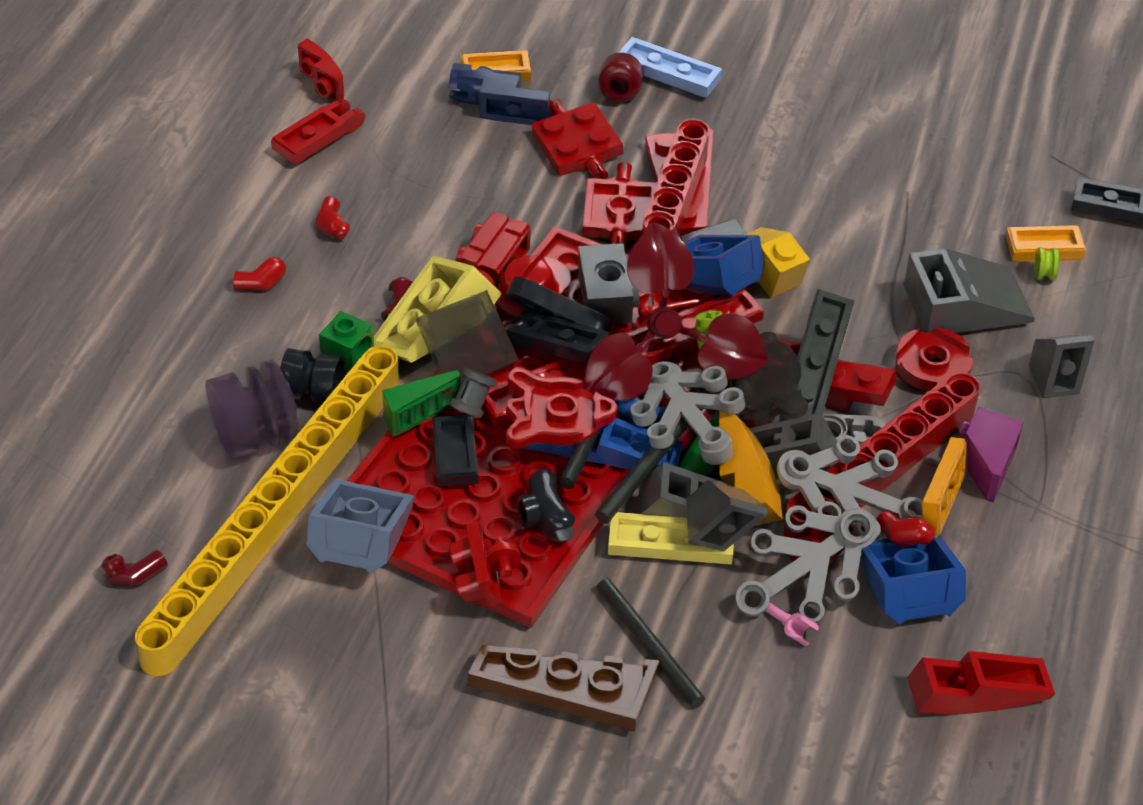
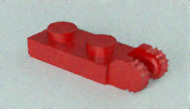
[271,98,366,165]

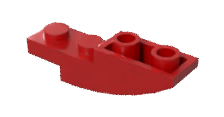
[751,336,896,411]

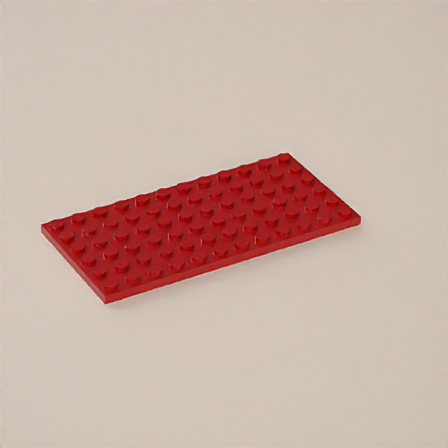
[347,226,720,628]

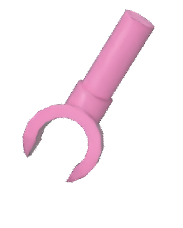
[765,603,819,646]

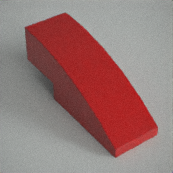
[907,651,1055,715]

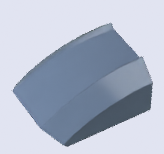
[306,479,415,573]

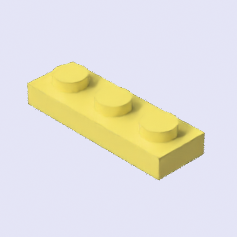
[608,512,734,565]

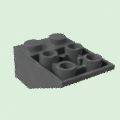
[904,248,1035,333]

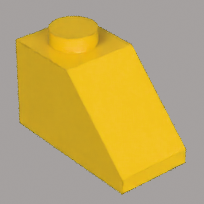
[744,227,810,298]

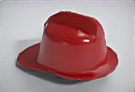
[496,254,571,317]

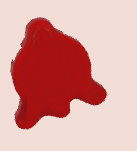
[506,368,617,449]

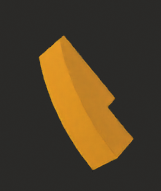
[719,410,783,526]

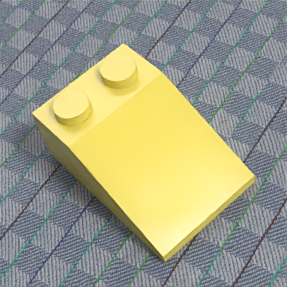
[374,256,502,363]

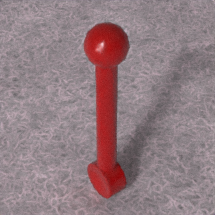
[638,292,713,318]

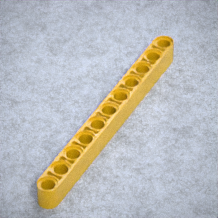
[135,346,399,677]

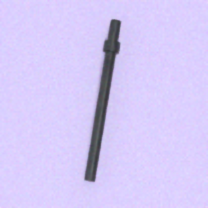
[595,379,728,524]

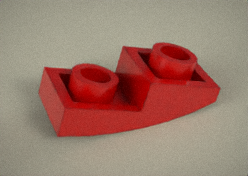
[298,38,344,102]

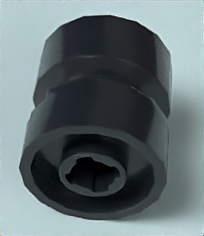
[278,348,345,404]

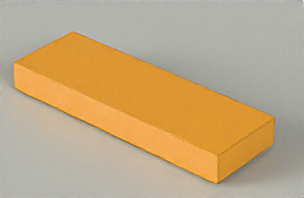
[922,437,967,538]

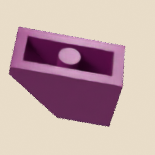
[958,406,1024,502]

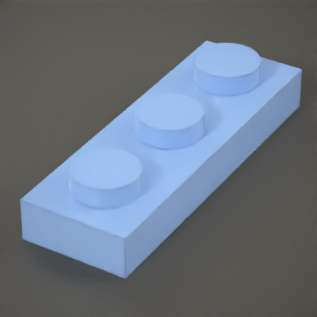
[619,37,722,98]

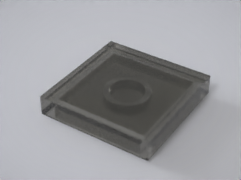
[415,290,519,391]

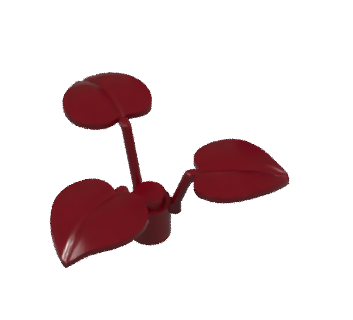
[584,223,768,400]

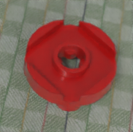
[895,327,973,392]

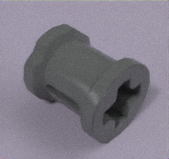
[449,367,496,418]

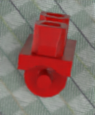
[449,521,522,607]

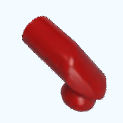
[316,196,350,240]
[233,257,286,291]
[876,511,935,547]

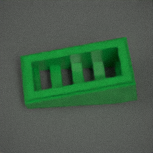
[382,370,461,436]

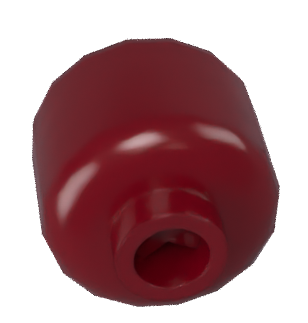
[598,52,644,103]

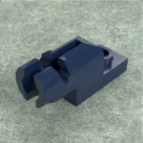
[449,63,550,125]

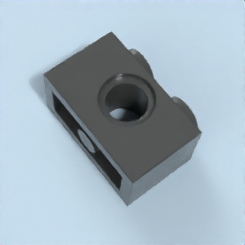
[578,243,640,324]

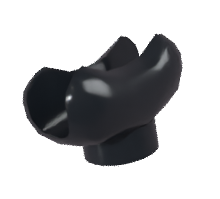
[517,469,576,543]

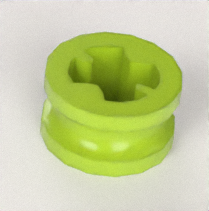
[1034,247,1059,280]

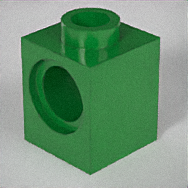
[319,311,374,377]

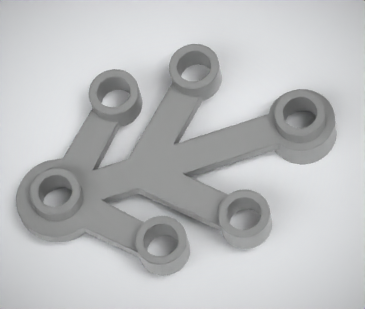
[630,361,746,465]
[777,435,923,538]
[736,505,878,624]

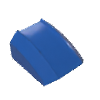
[684,235,764,297]
[860,536,966,624]

